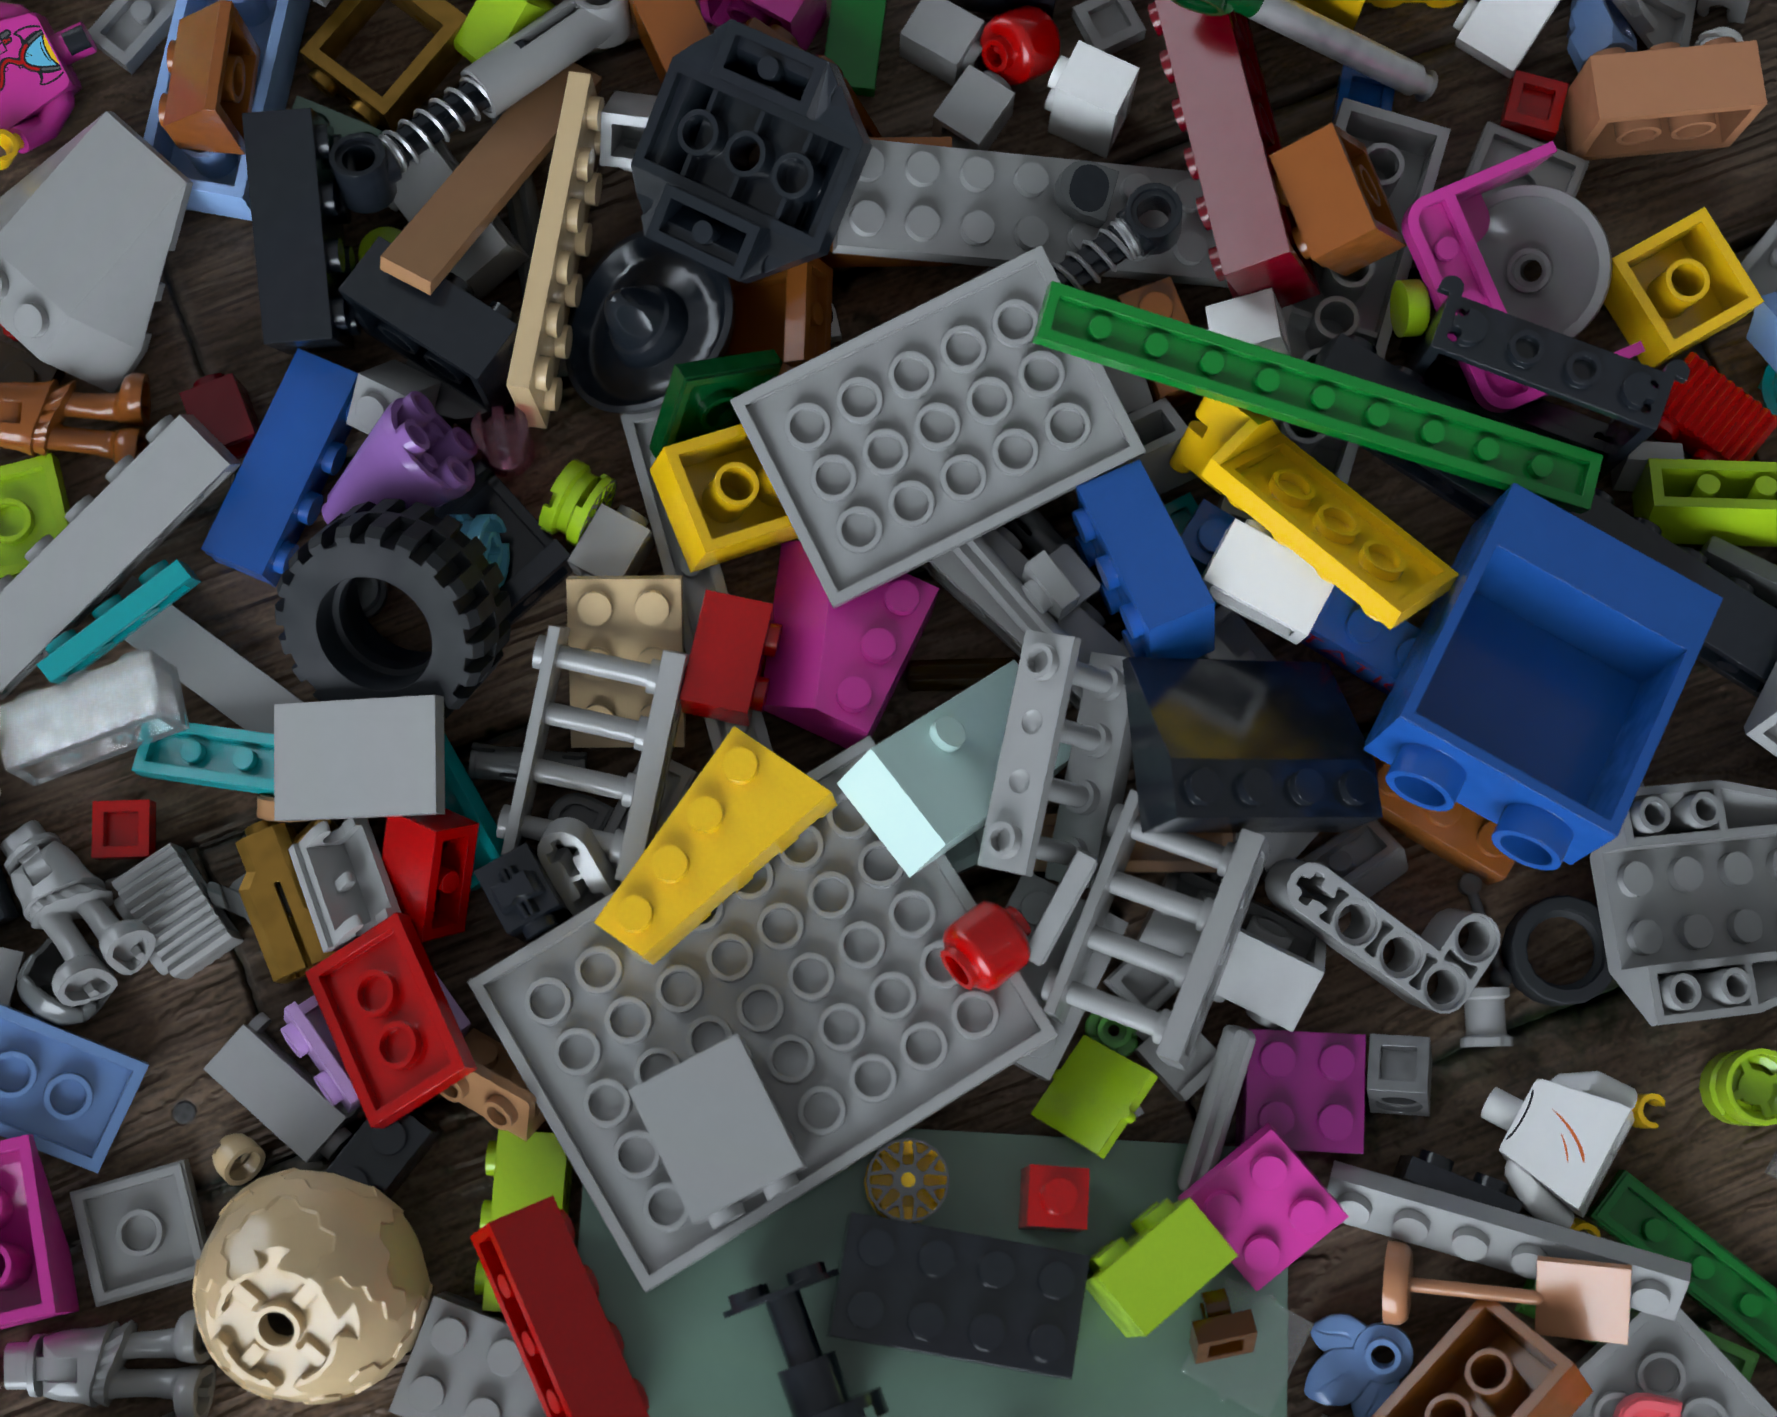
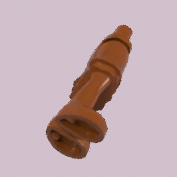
[0,373,151,464]

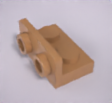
[440,1028,546,1141]

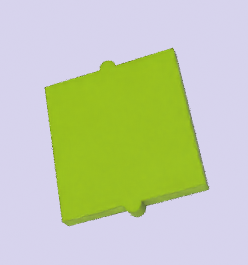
[1031,1035,1158,1159]

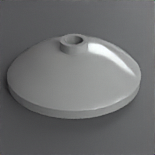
[1477,185,1612,338]

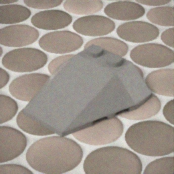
[0,111,193,393]

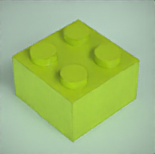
[1086,1197,1238,1337]

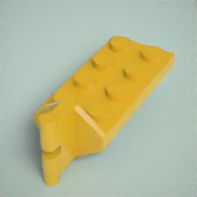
[1169,397,1459,630]

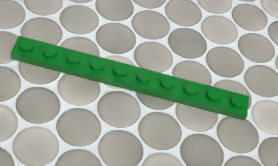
[1032,281,1603,514]

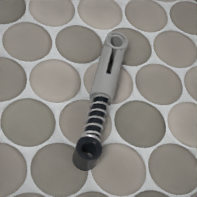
[329,0,632,214]
[1051,183,1182,291]

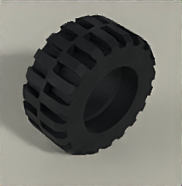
[275,499,512,720]

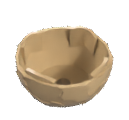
[192,1167,433,1405]

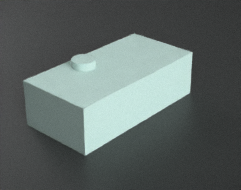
[837,660,1071,877]

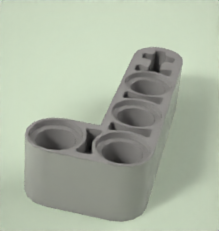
[1265,859,1500,1014]

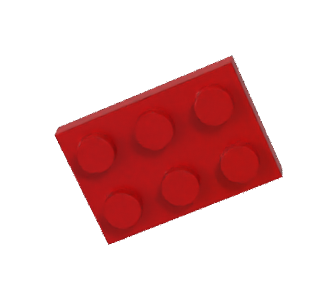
[305,912,478,1129]

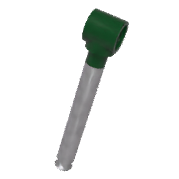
[1171,0,1438,102]

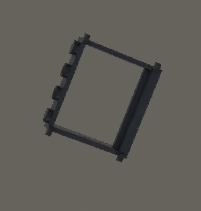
[1398,275,1690,483]

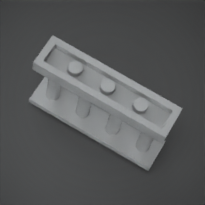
[496,625,690,881]
[977,630,1133,889]
[1041,789,1271,1071]

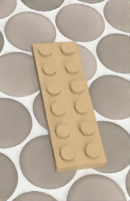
[506,71,605,429]

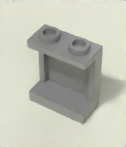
[628,1033,808,1229]

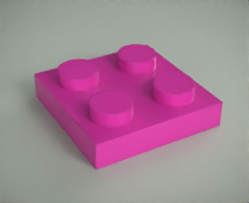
[1178,1122,1349,1292]

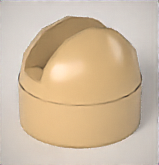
[212,1133,266,1186]

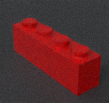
[470,1195,649,1417]

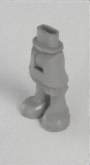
[0,820,156,1007]
[4,1309,216,1417]

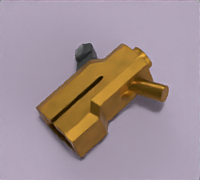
[206,819,338,984]

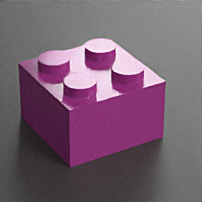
[1235,1029,1366,1154]

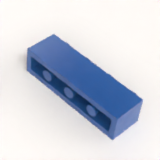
[201,348,358,587]

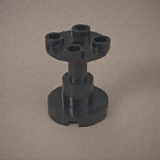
[723,1261,889,1417]

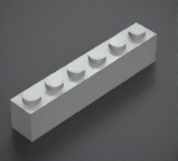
[0,414,242,700]

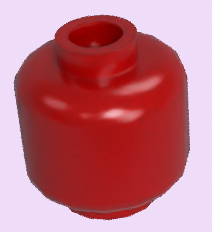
[980,5,1060,86]
[940,901,1031,991]

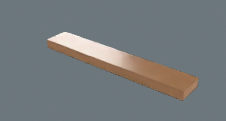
[380,63,602,295]

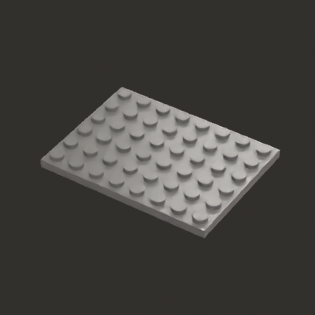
[468,735,1058,1292]

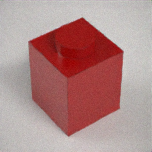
[1018,1164,1090,1233]

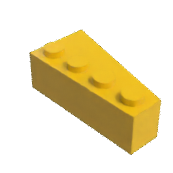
[593,726,837,965]

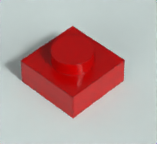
[1499,70,1569,141]
[91,799,156,860]

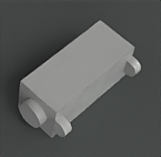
[203,1012,363,1163]

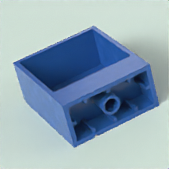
[1362,483,1723,870]

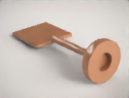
[1382,1240,1632,1345]

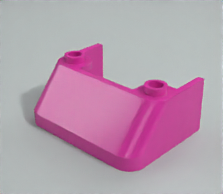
[1401,141,1645,413]

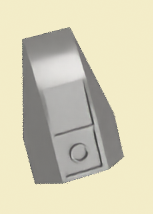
[1590,780,1777,1026]

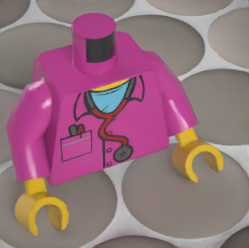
[0,2,97,170]

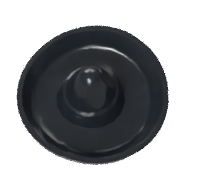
[565,230,736,415]

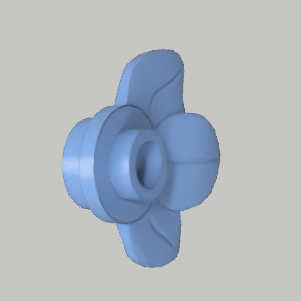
[1304,1313,1414,1417]

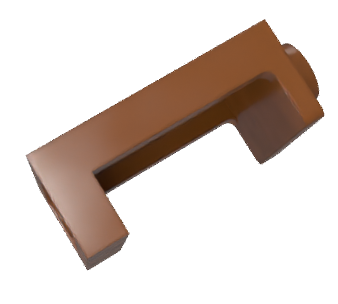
[725,258,833,376]

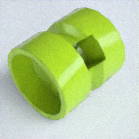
[1699,1048,1777,1126]

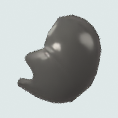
[17,938,115,1027]

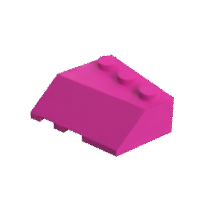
[764,541,939,749]

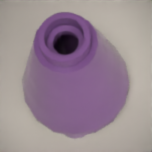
[322,391,477,525]

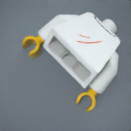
[1481,1071,1665,1237]

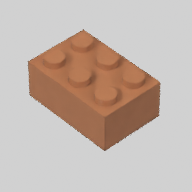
[1562,37,1767,161]

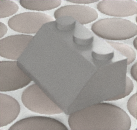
[1136,873,1326,1032]

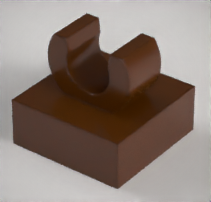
[1189,1288,1258,1364]

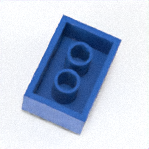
[1071,459,1215,659]

